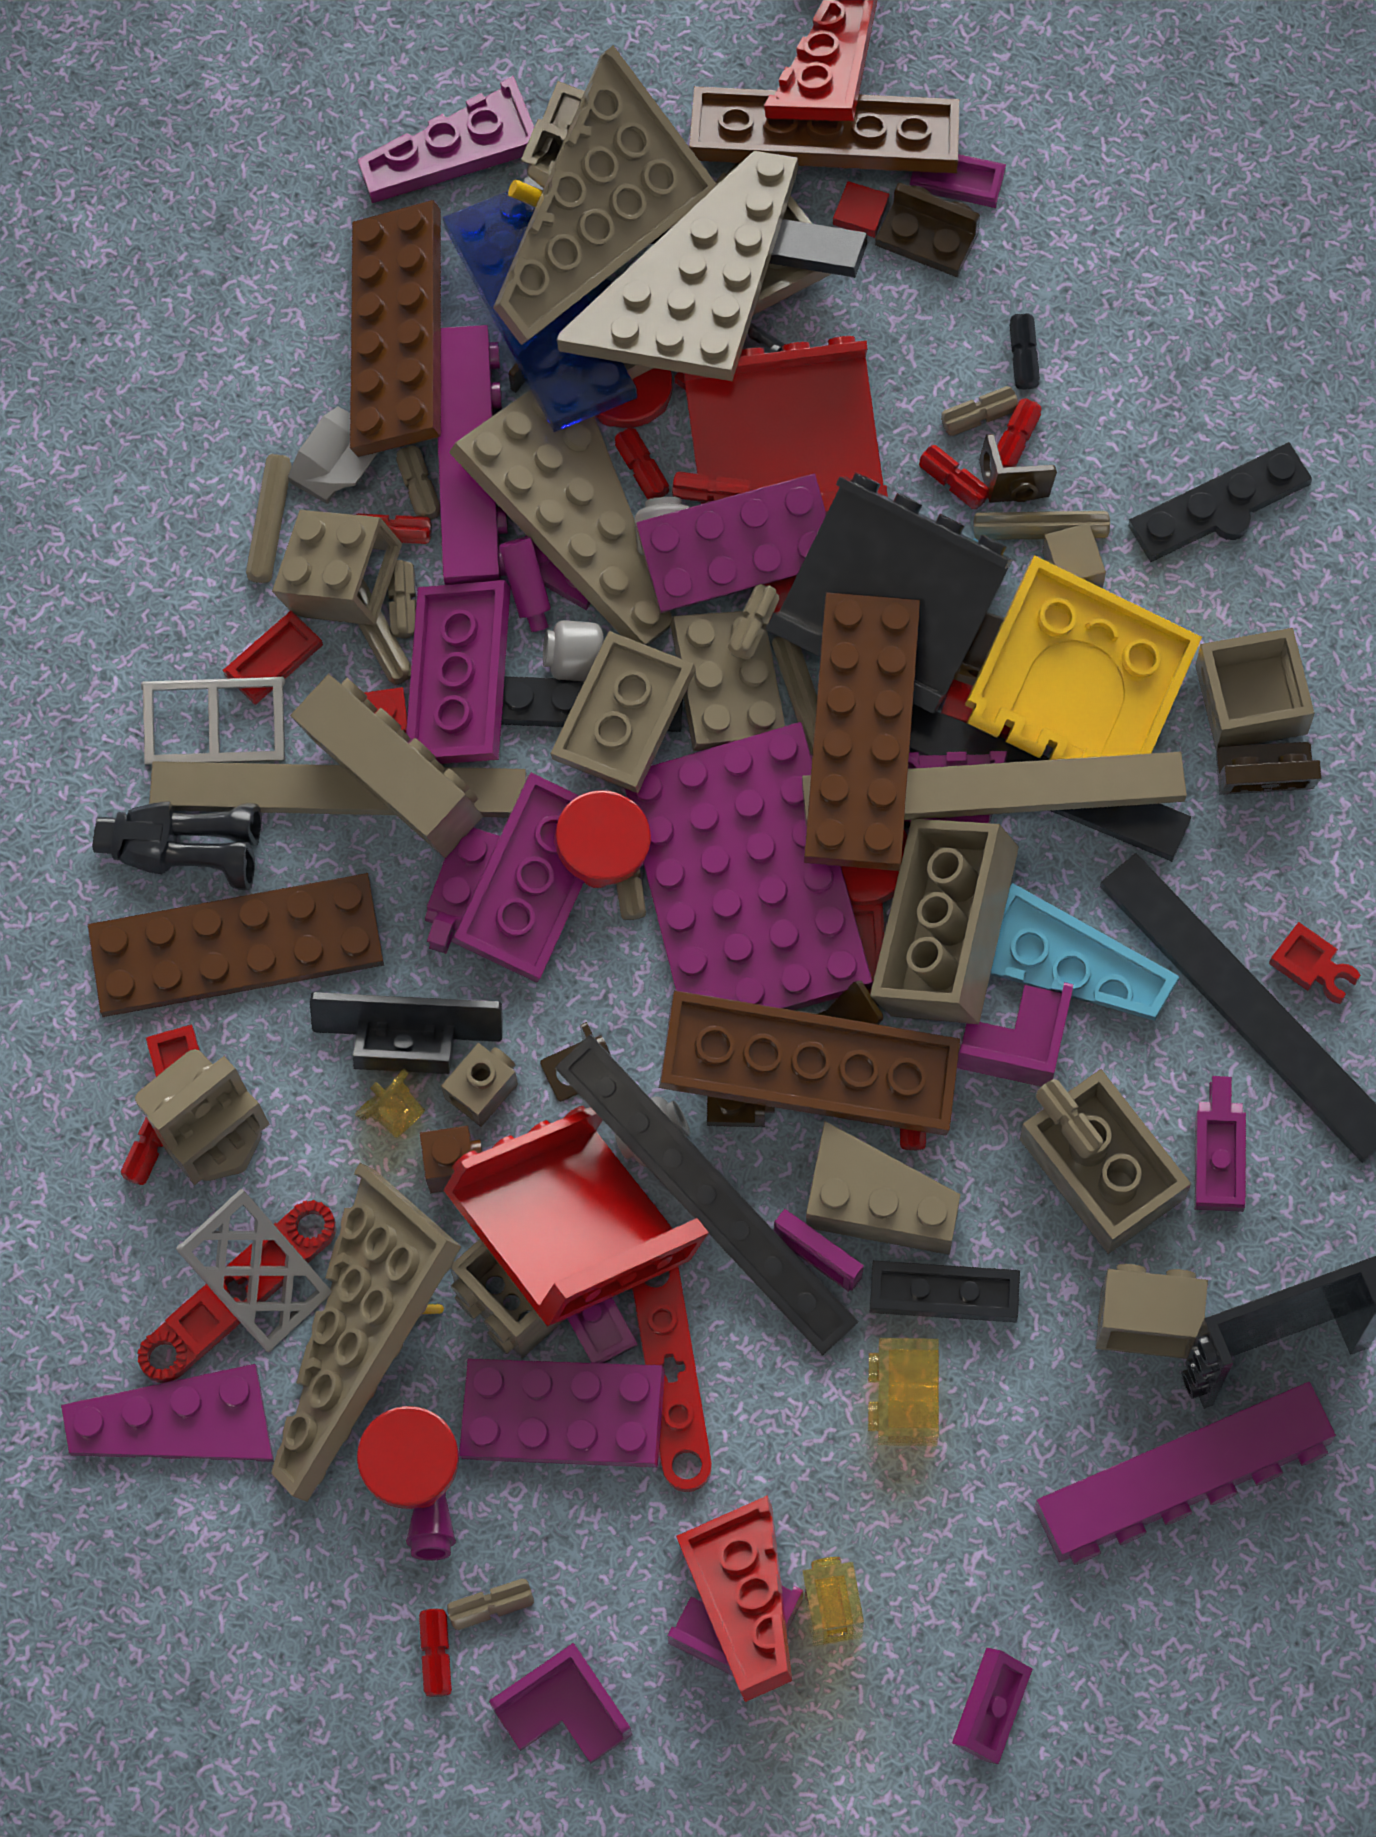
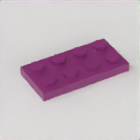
[635,473,826,614]
[406,580,511,764]
[451,772,584,983]
[459,1358,665,1468]

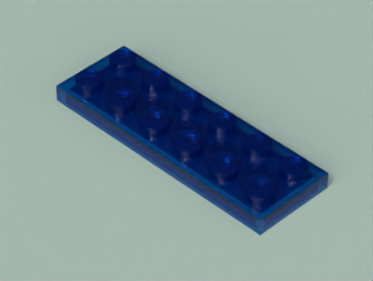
[443,190,637,432]

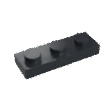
[869,1260,1020,1323]

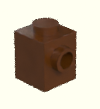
[420,1125,483,1194]

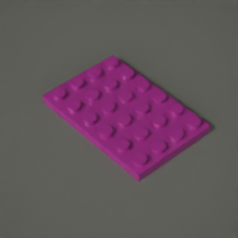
[625,722,873,1011]

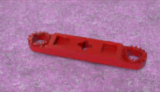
[137,1200,336,1383]
[633,1266,712,1492]

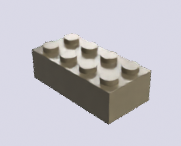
[290,673,483,858]
[870,819,1019,1024]

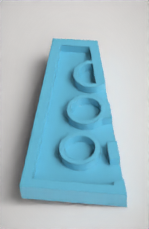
[991,883,1179,1021]

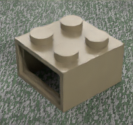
[272,510,402,625]
[1195,628,1315,751]
[450,1239,565,1359]
[1095,1264,1208,1359]

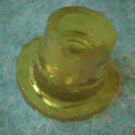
[355,1069,425,1138]

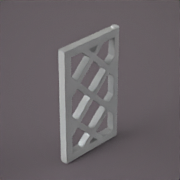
[176,1188,332,1352]

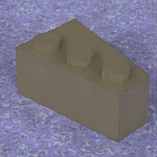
[806,1121,961,1255]

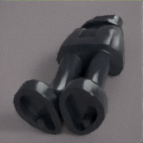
[92,801,262,891]

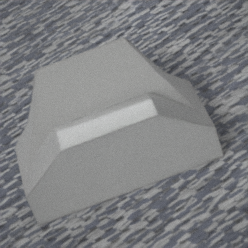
[288,406,378,504]

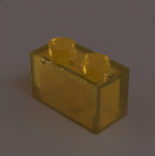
[868,1338,939,1446]
[802,1557,864,1646]

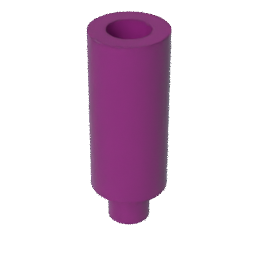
[499,537,551,632]

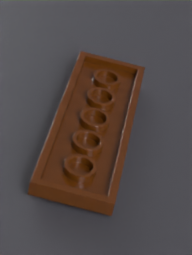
[689,86,960,174]
[350,200,441,457]
[804,592,920,871]
[88,873,384,1017]
[659,990,960,1136]

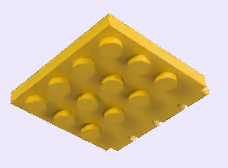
[965,555,1202,760]

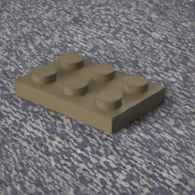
[670,611,785,751]
[550,631,696,793]

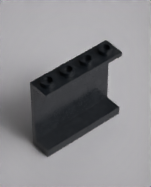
[766,472,1013,713]
[1181,1256,1376,1409]

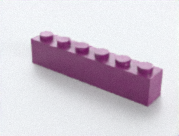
[438,325,508,585]
[1034,1381,1336,1565]

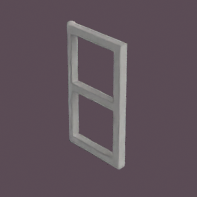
[141,677,285,765]

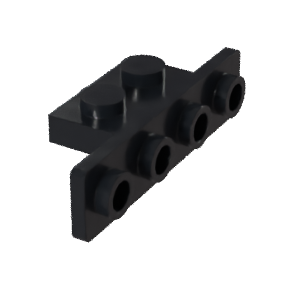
[310,992,503,1074]

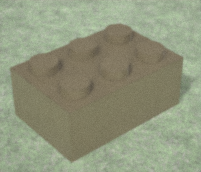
[1020,1069,1191,1254]

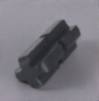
[1009,313,1040,390]

